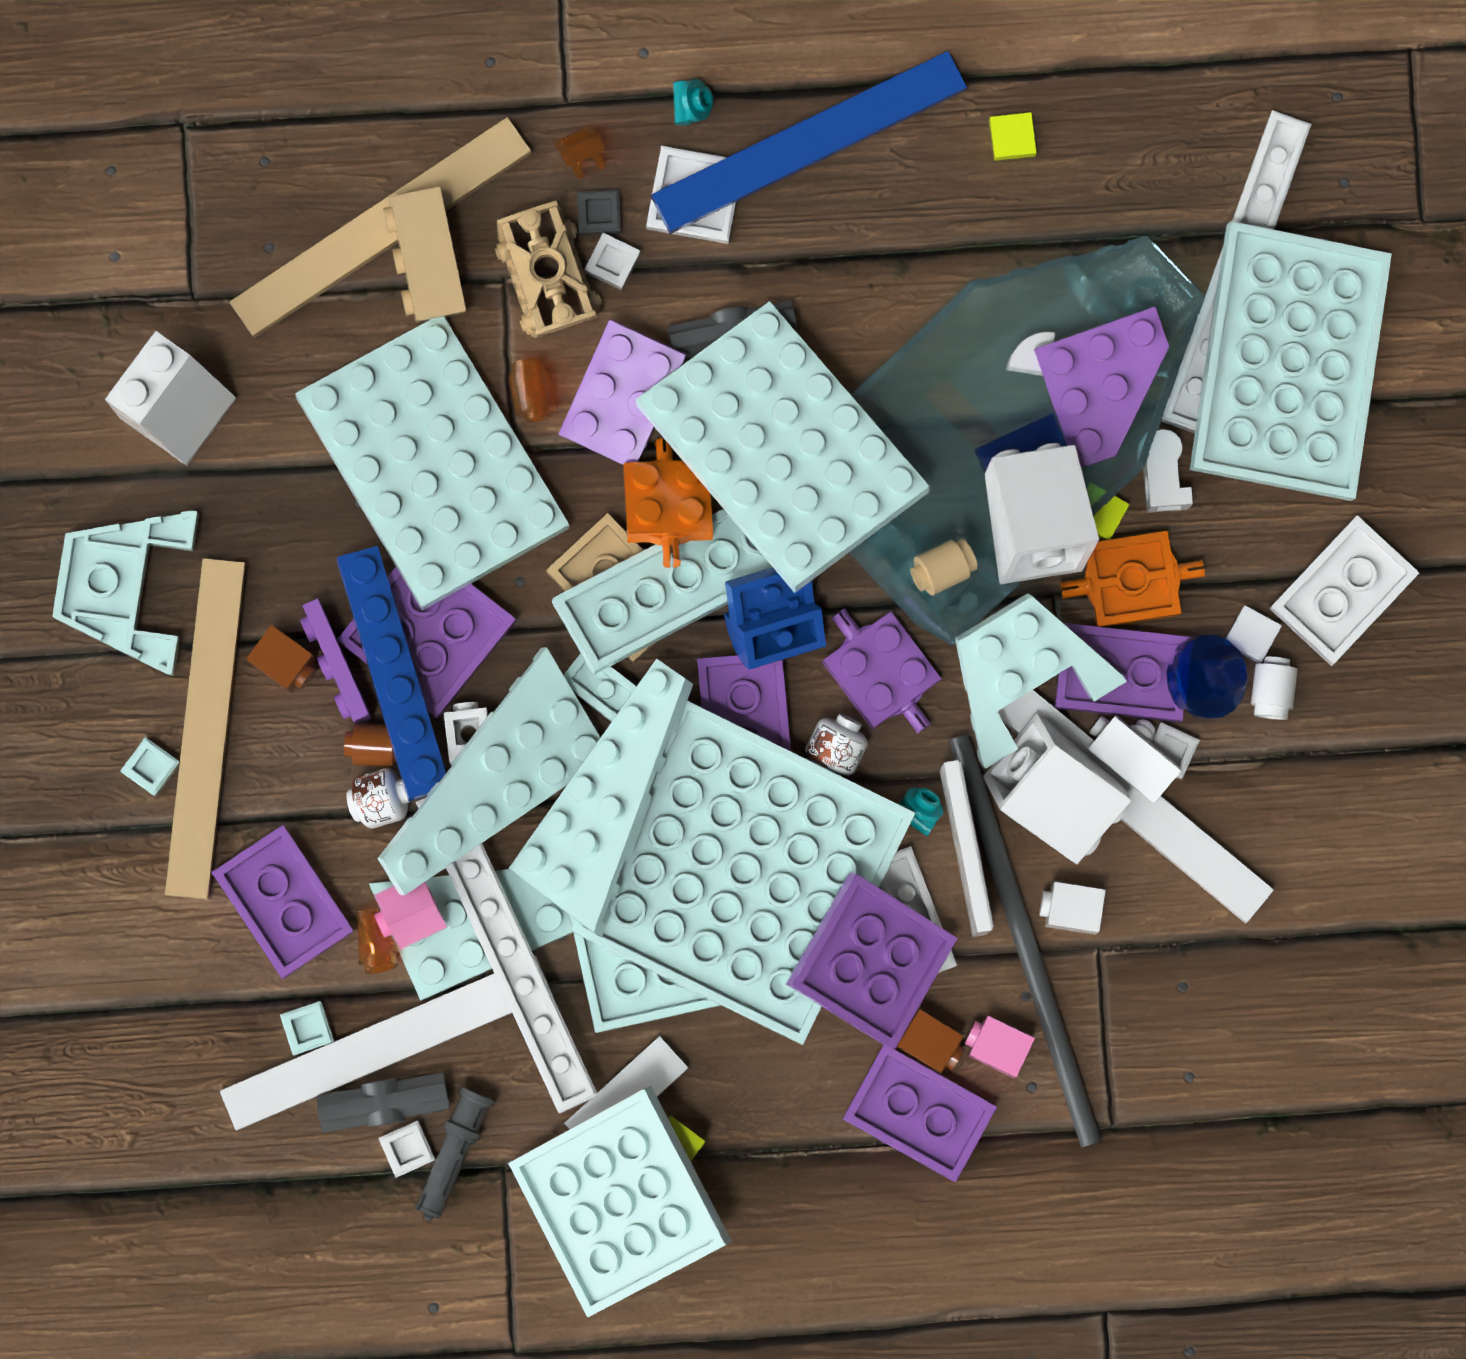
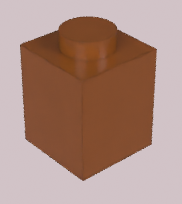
[246,625,316,693]
[896,1009,965,1074]

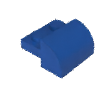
[724,567,826,670]

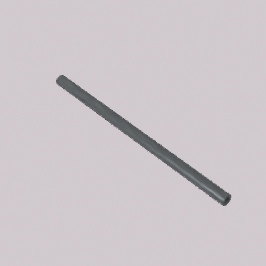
[949,734,1101,1147]

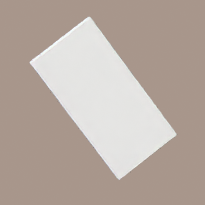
[939,760,994,938]

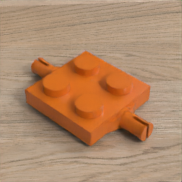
[623,438,713,568]
[1060,531,1205,627]

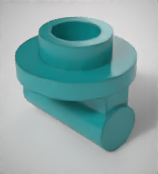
[673,79,713,126]
[898,788,943,837]

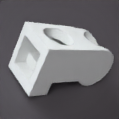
[1142,429,1193,513]

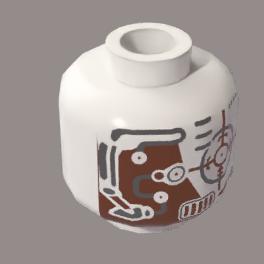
[805,713,868,776]
[347,768,413,829]

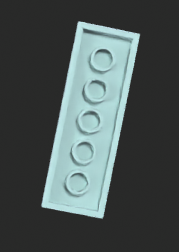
[552,509,772,675]

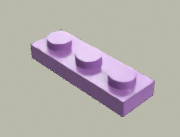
[300,599,372,723]

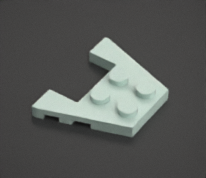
[52,511,199,676]
[955,593,1127,769]

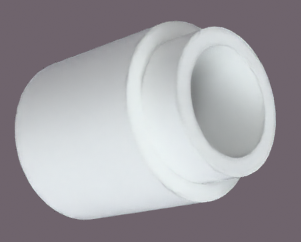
[1251,656,1298,720]

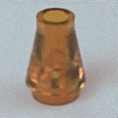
[356,908,400,974]

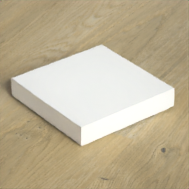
[646,146,736,244]

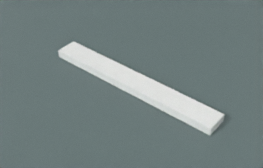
[1160,110,1311,434]
[998,690,1274,923]
[416,797,598,1114]
[220,956,553,1131]

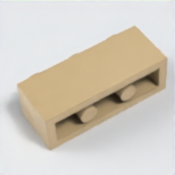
[383,186,466,323]

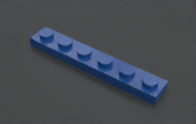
[337,546,446,801]

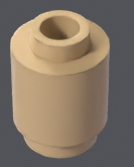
[910,539,978,596]

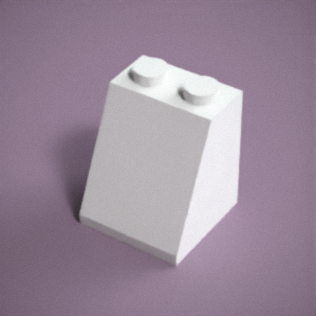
[105,331,237,466]
[985,443,1099,584]
[983,713,1132,865]

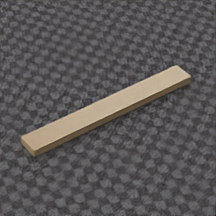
[230,117,531,338]
[165,559,246,900]

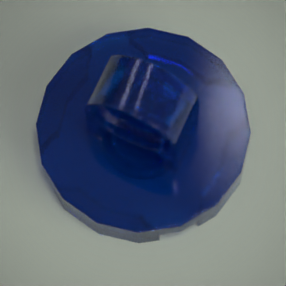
[1166,635,1248,720]

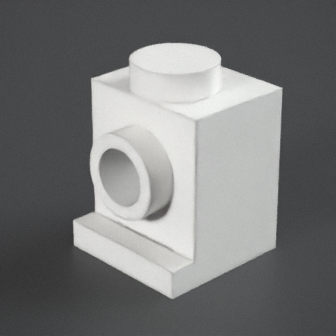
[444,702,488,766]

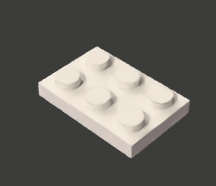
[1269,515,1419,666]

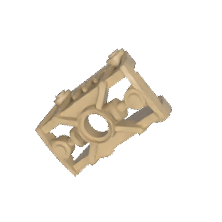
[495,200,602,338]

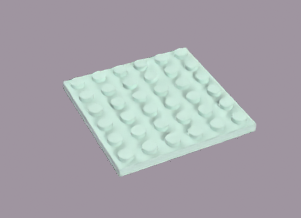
[570,701,915,1045]

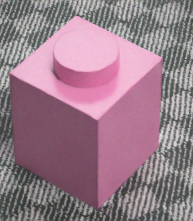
[374,881,447,949]
[964,1016,1035,1078]

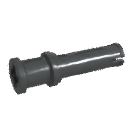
[415,1086,496,1219]

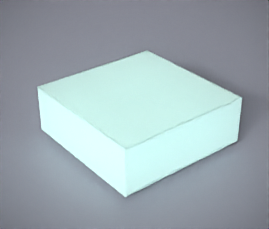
[120,737,180,797]
[280,1001,335,1056]

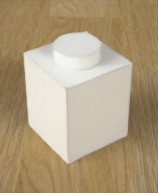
[1039,882,1105,935]

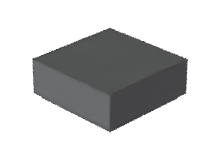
[577,190,621,236]

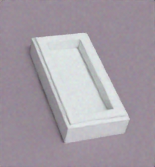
[1088,715,1182,803]

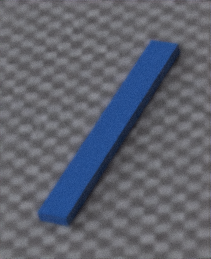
[651,51,967,234]

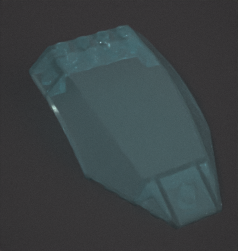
[849,236,1205,646]

